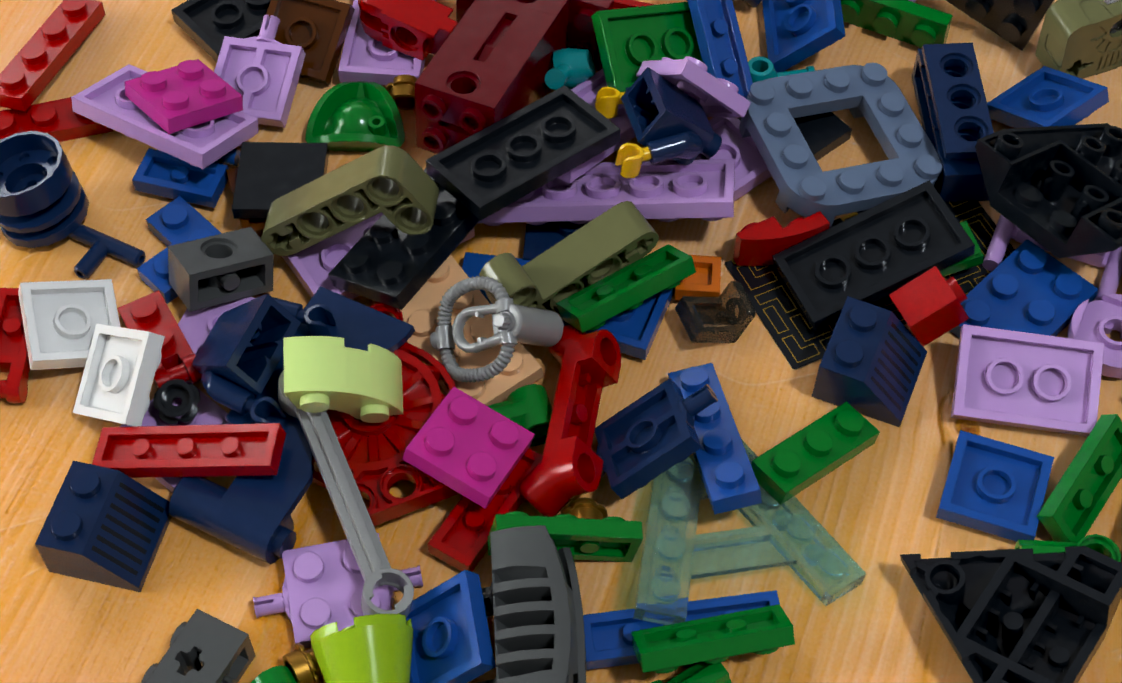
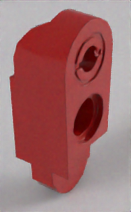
[358,0,458,61]

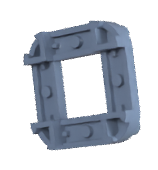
[739,63,942,227]

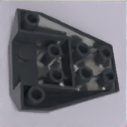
[975,123,1122,258]

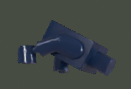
[193,294,336,424]

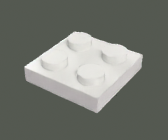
[18,279,121,370]
[73,323,165,427]

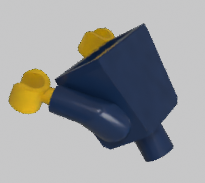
[595,67,722,178]

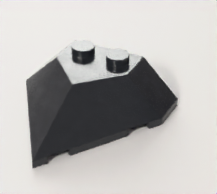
[900,546,1122,683]

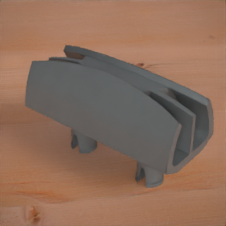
[479,525,586,683]

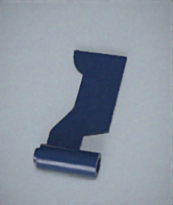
[169,286,415,564]

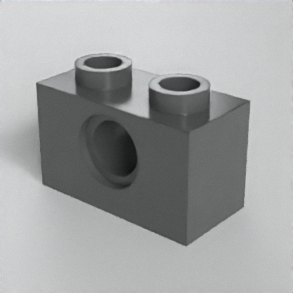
[168,227,274,312]

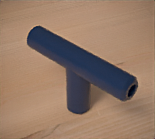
[68,224,146,279]

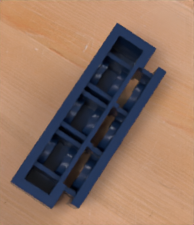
[912,43,994,202]

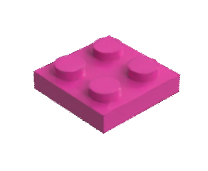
[125,59,243,134]
[402,386,535,509]

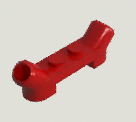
[519,325,622,517]

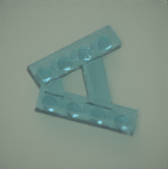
[633,439,866,625]

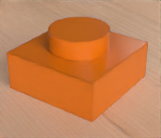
[674,255,722,303]

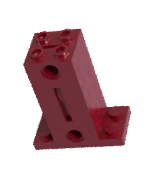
[415,0,614,154]

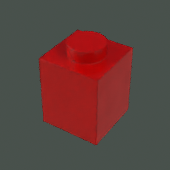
[889,266,969,347]

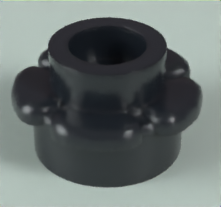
[153,379,201,425]

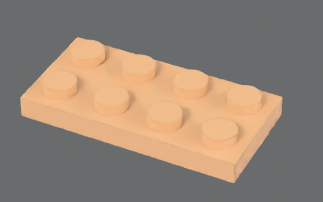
[372,254,544,406]

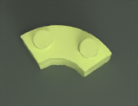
[283,336,404,423]

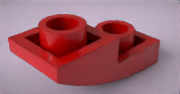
[733,211,830,266]

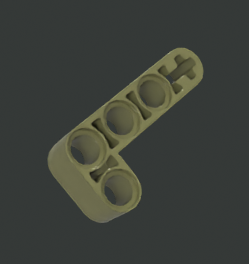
[261,145,439,256]
[479,201,659,313]

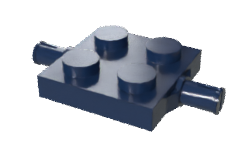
[594,378,718,499]

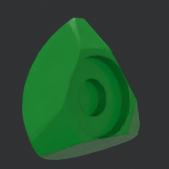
[305,81,405,152]

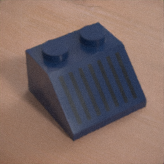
[812,296,927,427]
[35,461,172,592]

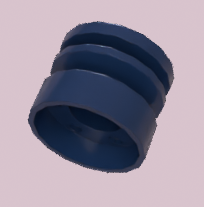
[0,131,89,248]

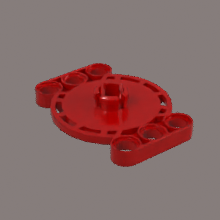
[312,303,459,526]

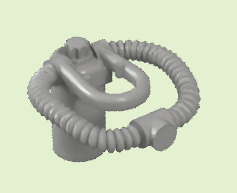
[430,276,564,383]

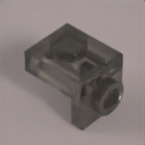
[675,281,756,343]

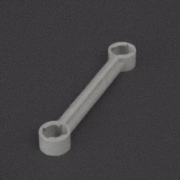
[278,370,414,618]

